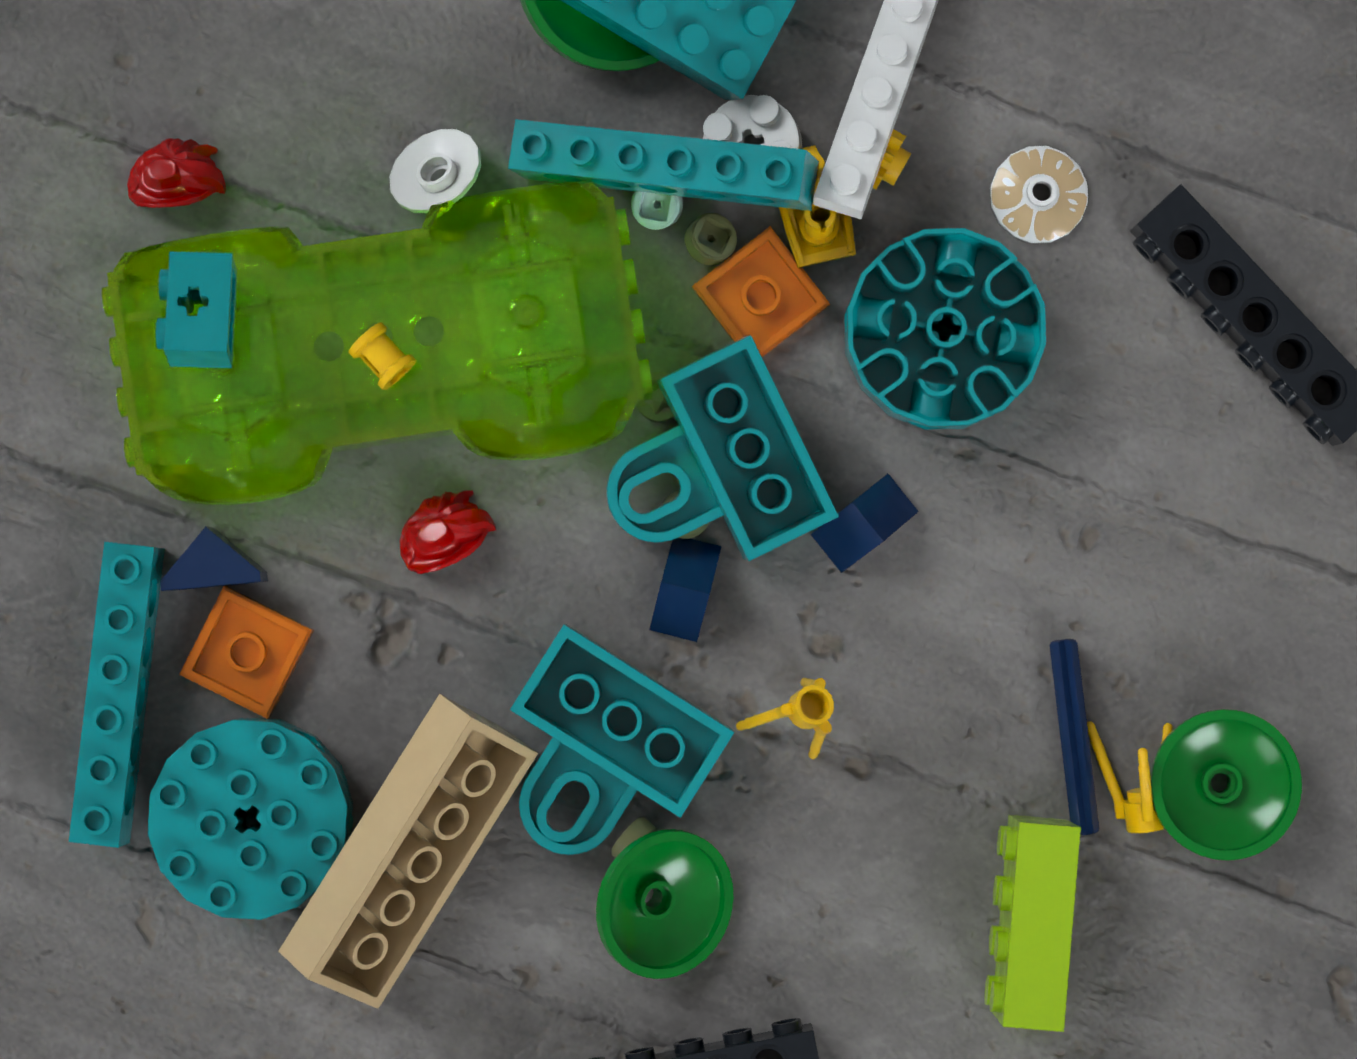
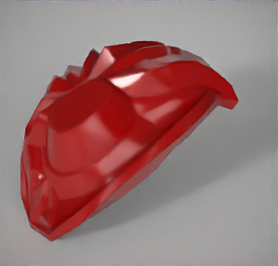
[127,138,226,208]
[399,490,496,574]

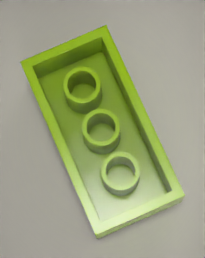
[985,815,1081,1032]

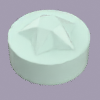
[631,191,683,230]

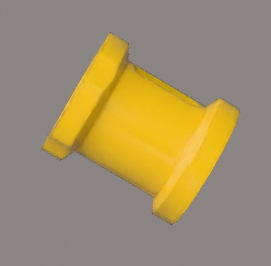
[348,322,417,390]

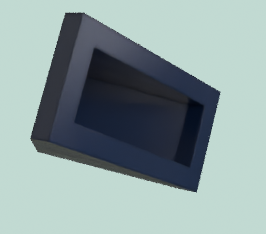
[810,473,919,573]
[160,526,268,591]
[649,538,722,642]

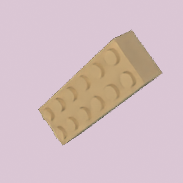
[278,694,538,1009]

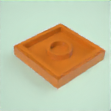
[692,226,830,358]
[179,586,314,719]

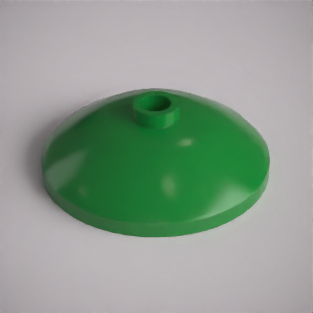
[1150,709,1302,861]
[596,829,734,979]

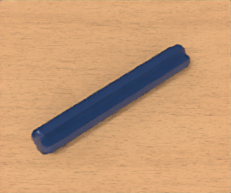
[1050,639,1100,836]

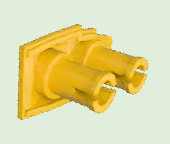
[779,145,856,268]

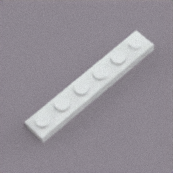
[813,0,939,219]

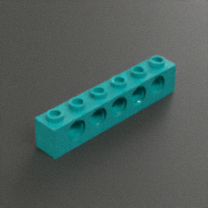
[508,119,819,211]
[69,542,165,848]

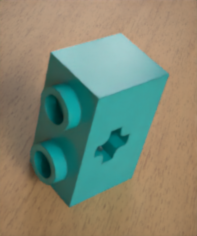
[156,251,237,368]

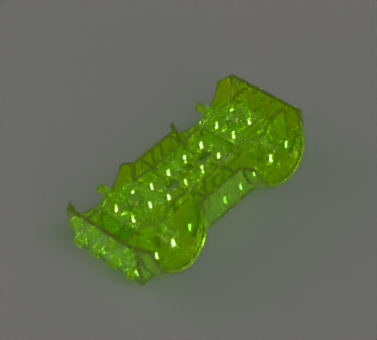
[102,181,653,505]

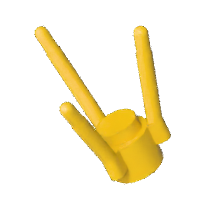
[736,678,834,759]
[1087,721,1173,833]

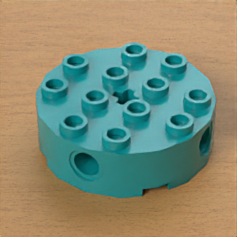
[844,228,1046,430]
[148,718,353,920]

